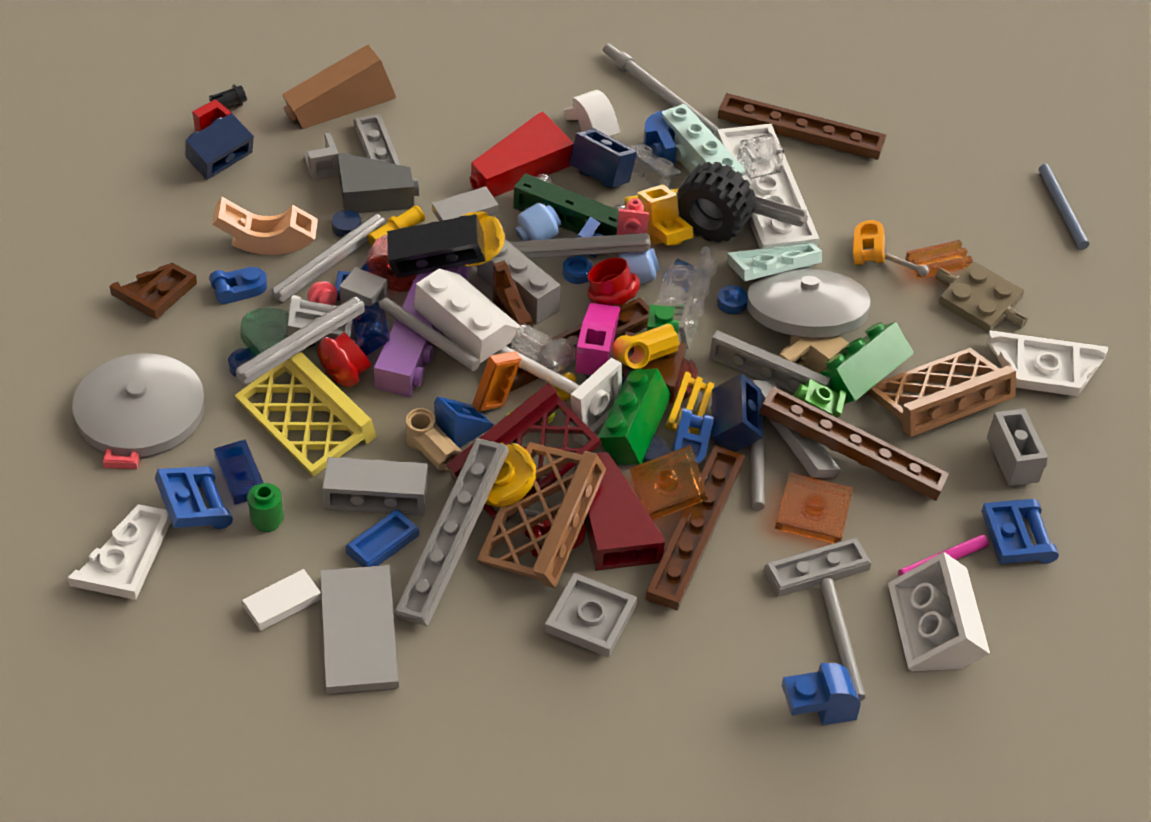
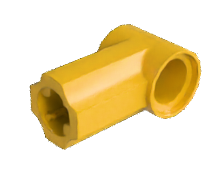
[612,324,680,369]

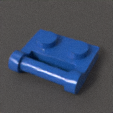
[155,466,233,529]
[981,499,1059,564]

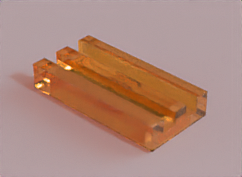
[905,240,973,279]

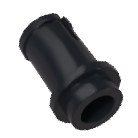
[209,84,247,108]

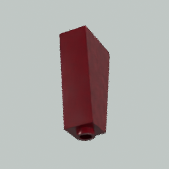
[574,452,665,571]

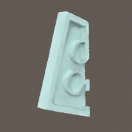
[728,243,822,282]

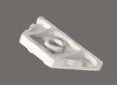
[987,330,1108,396]

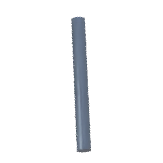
[1038,164,1089,250]

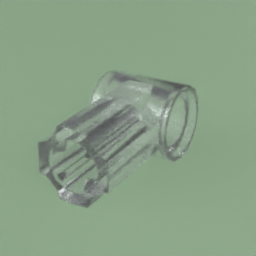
[512,324,577,374]

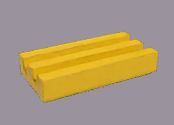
[665,371,715,435]

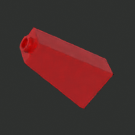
[469,112,574,197]

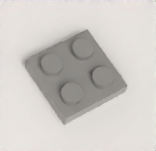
[545,573,638,657]

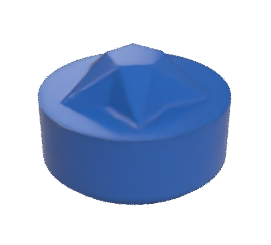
[717,285,748,314]

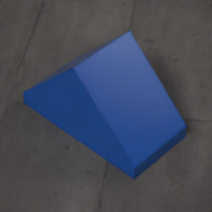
[434,396,493,448]

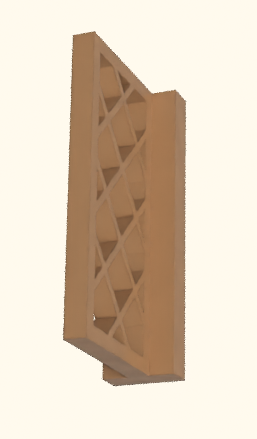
[867,348,1016,437]
[477,442,606,588]

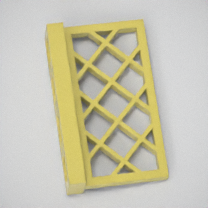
[235,352,377,477]

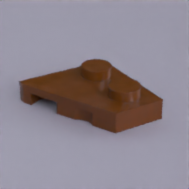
[493,260,533,346]
[109,263,197,319]

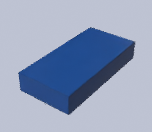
[345,509,419,567]

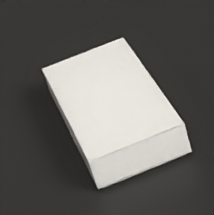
[242,569,322,631]

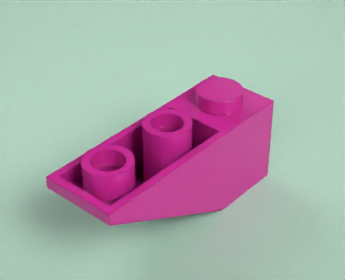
[575,303,621,375]

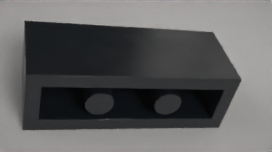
[387,214,486,278]

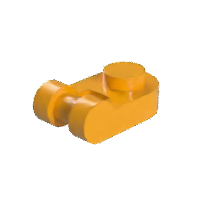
[853,220,885,265]

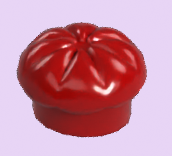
[587,257,640,306]
[317,332,372,387]

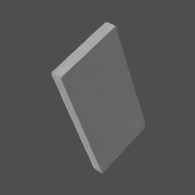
[320,565,399,694]

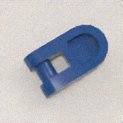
[209,267,267,304]
[672,408,714,468]

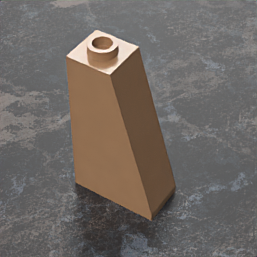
[282,44,396,129]

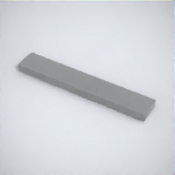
[394,438,509,627]

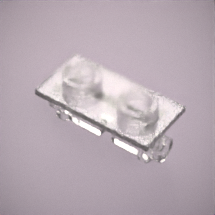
[629,144,682,189]

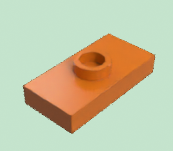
[472,351,522,412]

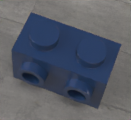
[185,113,254,180]
[569,128,638,188]
[711,373,763,452]

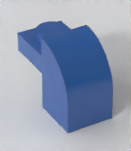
[643,110,676,170]
[782,663,860,726]

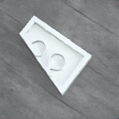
[68,504,171,600]

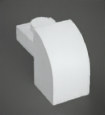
[563,90,620,136]

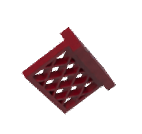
[446,382,602,523]

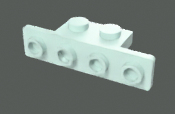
[662,104,746,176]

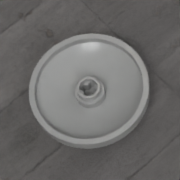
[747,268,870,338]
[72,353,205,457]

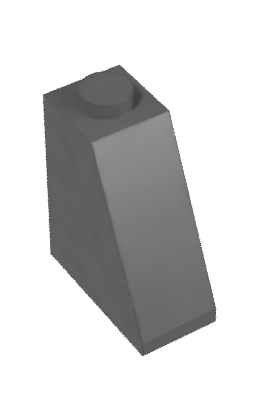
[338,153,419,213]

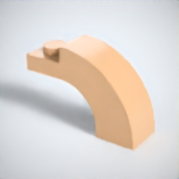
[212,197,318,255]

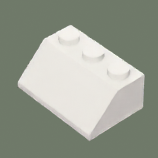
[414,269,524,363]
[888,552,990,671]

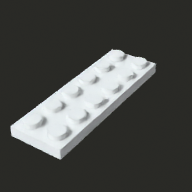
[717,124,820,249]

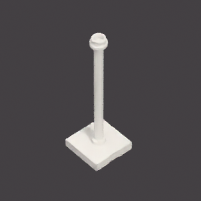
[494,346,622,446]

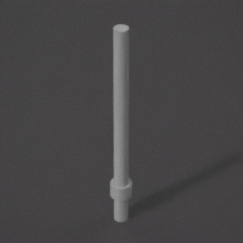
[603,43,719,138]

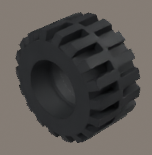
[676,162,756,242]

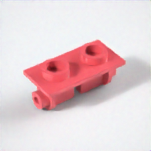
[615,198,649,254]

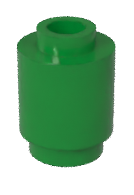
[247,483,284,532]

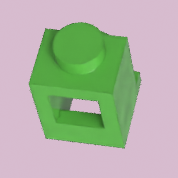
[793,379,846,418]

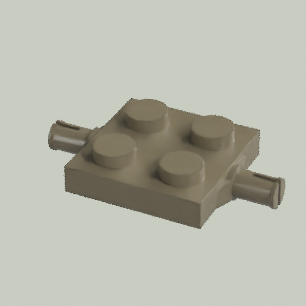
[935,261,1028,333]

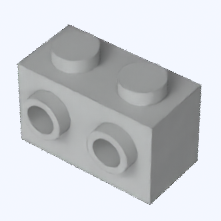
[987,408,1048,486]

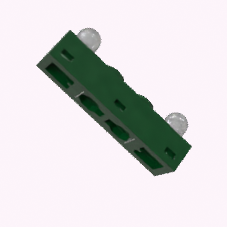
[513,173,626,236]

